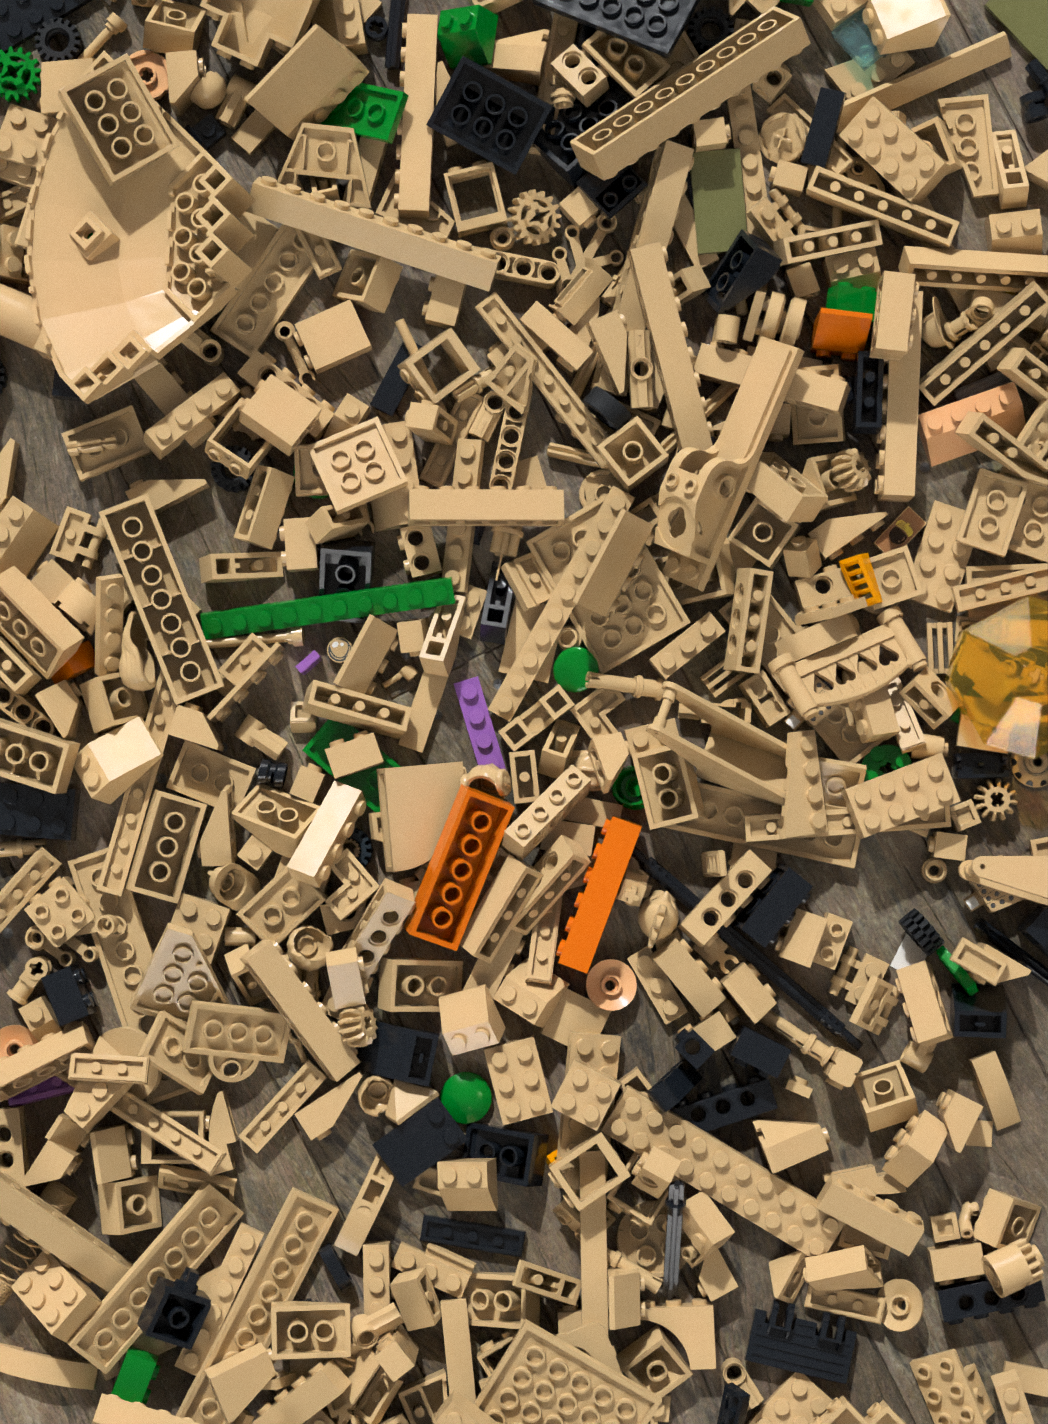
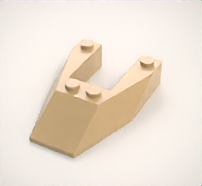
[955,347,1048,485]

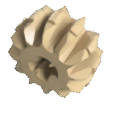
[830,448,872,493]
[973,778,1018,822]
[337,1004,378,1047]

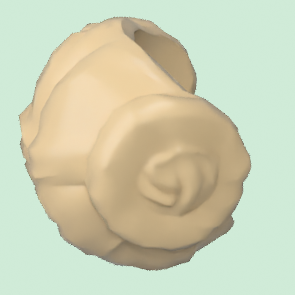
[460,763,512,800]

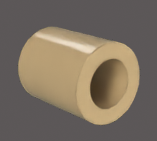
[909,734,949,760]

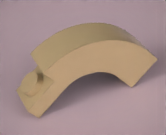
[774,612,861,662]

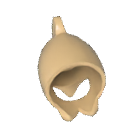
[638,890,679,948]

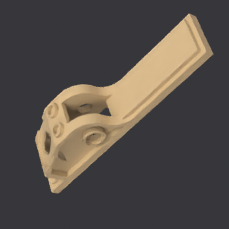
[654,336,805,591]

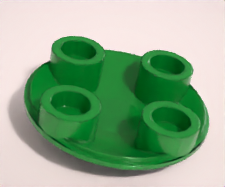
[440,1072,492,1124]

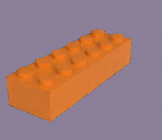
[404,784,515,951]
[556,815,642,974]

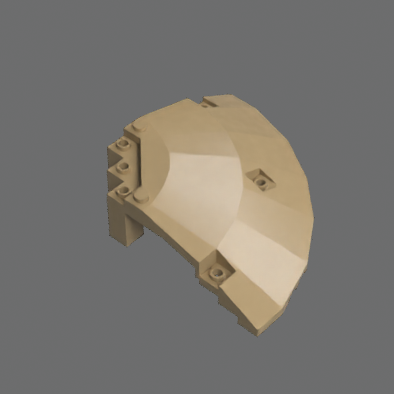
[24,51,256,404]

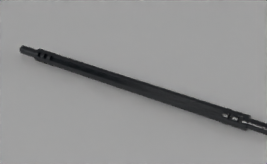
[631,846,863,1051]

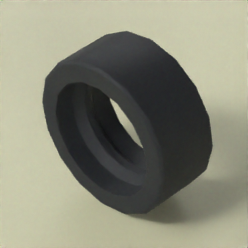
[582,386,632,431]

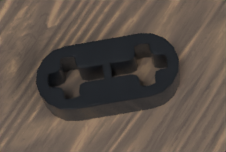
[319,1243,355,1292]

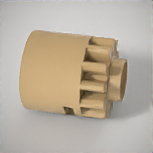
[981,1238,1045,1298]

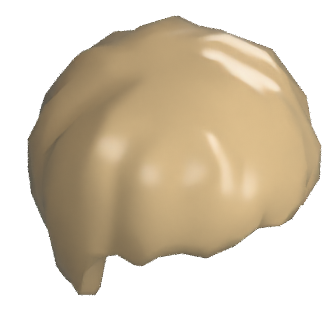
[286,925,334,971]

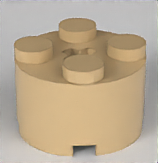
[52,577,96,636]

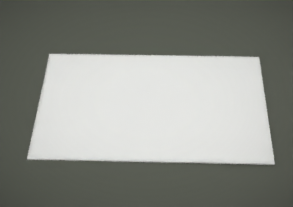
[890,933,927,970]

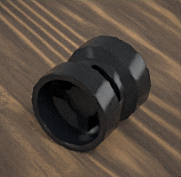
[1019,90,1048,124]
[257,759,288,788]

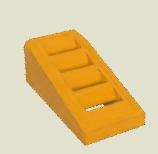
[839,553,883,609]

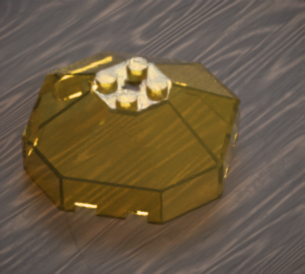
[945,595,1048,759]

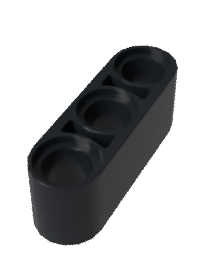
[647,1058,703,1113]

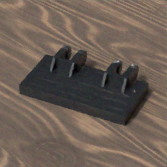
[744,1299,857,1384]

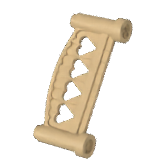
[768,606,928,720]

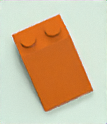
[810,308,873,361]

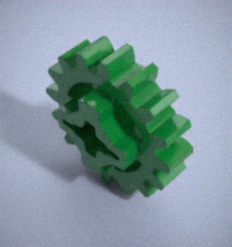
[0,46,41,103]

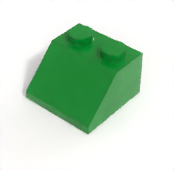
[437,5,498,70]

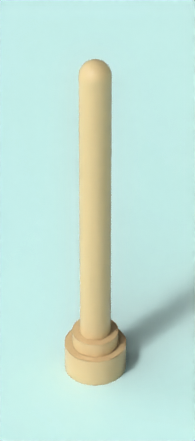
[37,12,128,109]
[206,626,305,649]

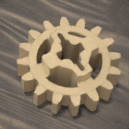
[507,189,561,246]

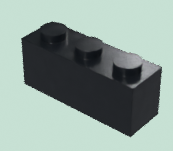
[852,351,884,434]

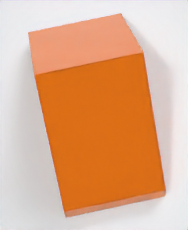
[51,641,95,684]

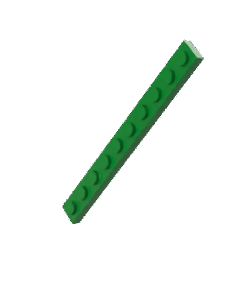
[200,577,456,640]

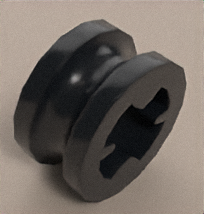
[365,16,388,42]

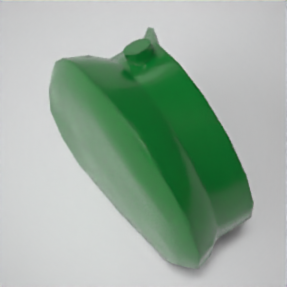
[553,647,599,693]
[612,766,644,810]

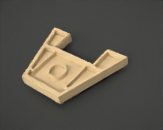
[277,123,372,209]

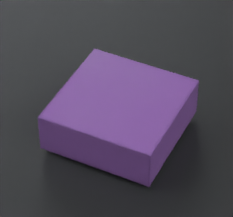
[295,650,322,675]

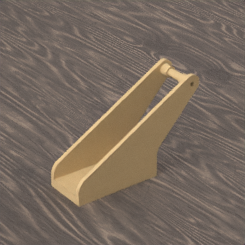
[646,681,788,806]
[958,856,1048,906]

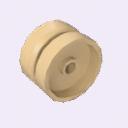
[756,290,807,346]

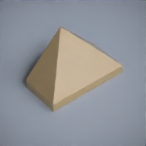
[385,1079,439,1125]
[769,1250,809,1304]

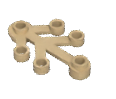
[552,214,624,296]
[25,895,118,967]

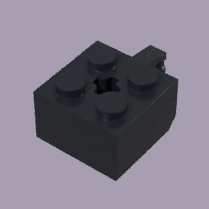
[137,1266,211,1350]

